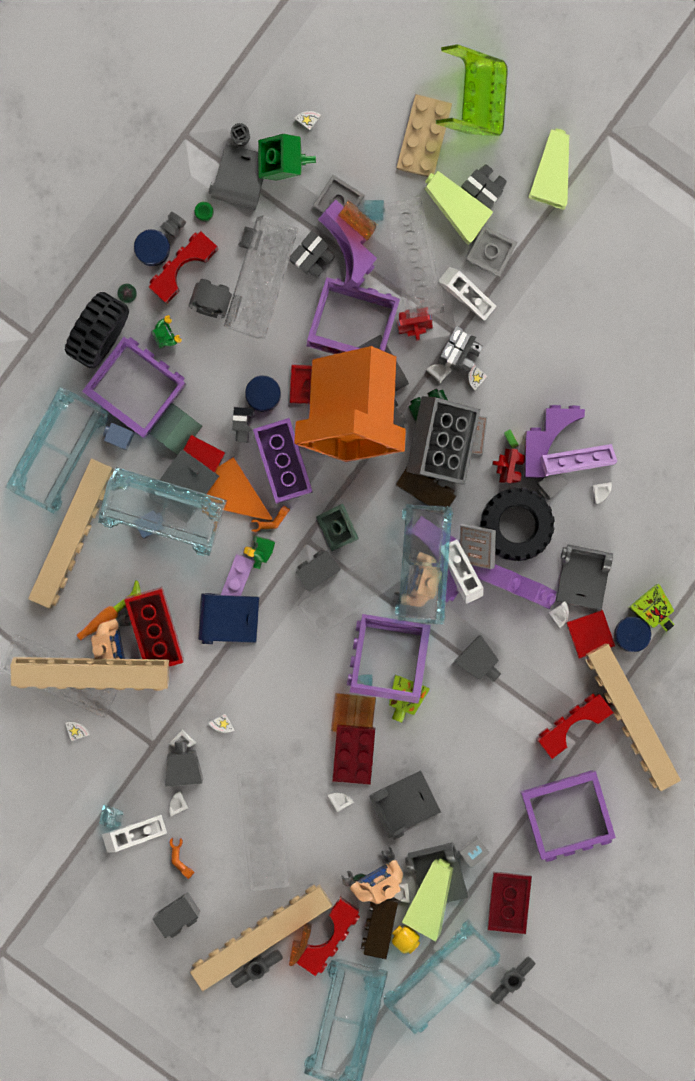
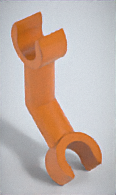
[251,505,290,532]
[170,837,195,879]

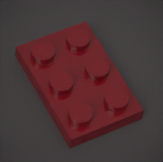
[332,724,376,785]
[487,871,532,934]

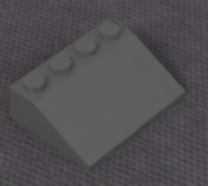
[406,396,481,485]

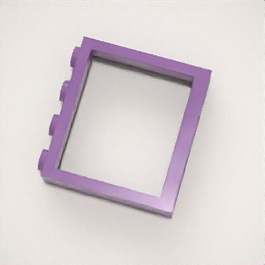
[306,277,400,354]
[82,337,186,439]
[347,614,431,703]
[520,770,616,862]

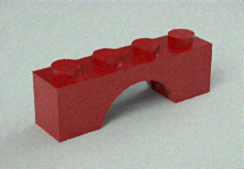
[148,231,219,305]
[537,693,614,759]
[296,896,360,976]

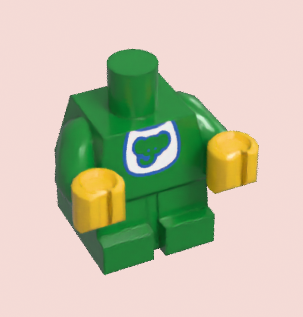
[151,315,182,349]
[243,535,275,569]

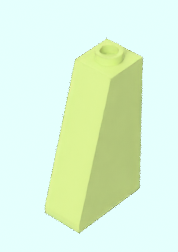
[528,128,569,210]
[424,171,493,245]
[402,859,453,942]

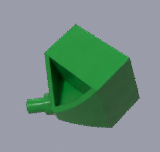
[258,134,316,181]

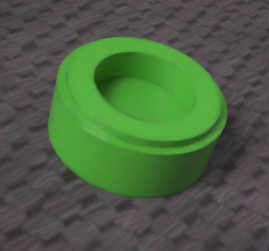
[504,429,519,449]

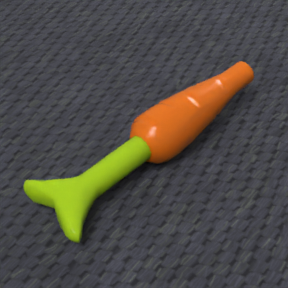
[77,580,141,641]

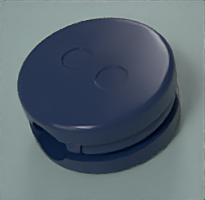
[134,229,170,266]
[245,375,281,412]
[614,616,652,652]

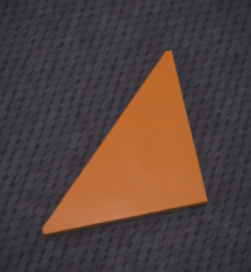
[199,457,273,521]

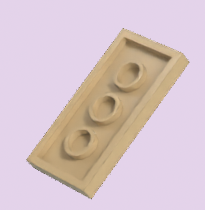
[396,94,452,177]

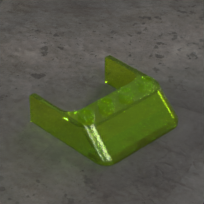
[436,44,508,136]

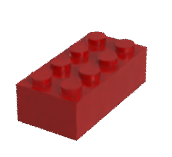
[124,586,184,667]

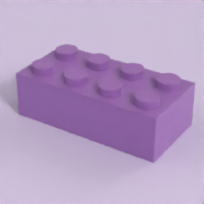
[253,418,313,504]

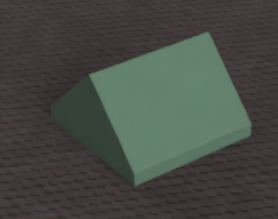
[149,403,203,455]
[316,504,359,551]

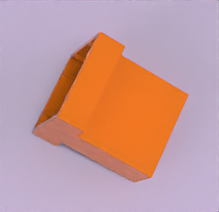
[294,346,406,462]

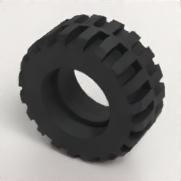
[64,292,129,368]
[480,487,555,561]

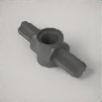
[230,950,283,988]
[490,956,536,1004]

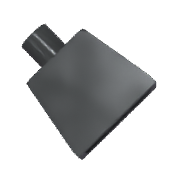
[454,635,501,682]
[165,740,203,787]

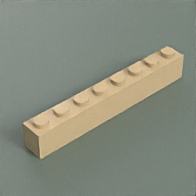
[28,458,115,608]
[585,644,681,791]
[10,657,169,691]
[190,884,332,992]

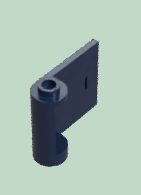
[198,593,259,644]

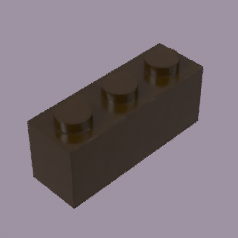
[395,467,456,516]
[361,898,398,959]

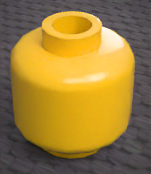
[392,925,420,954]

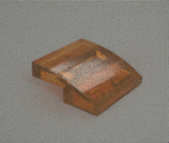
[338,199,377,241]
[331,693,376,732]
[289,923,312,966]

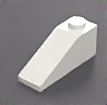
[438,267,497,321]
[440,540,483,604]
[102,815,167,853]

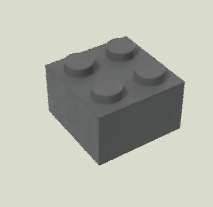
[296,550,341,592]
[152,892,200,938]

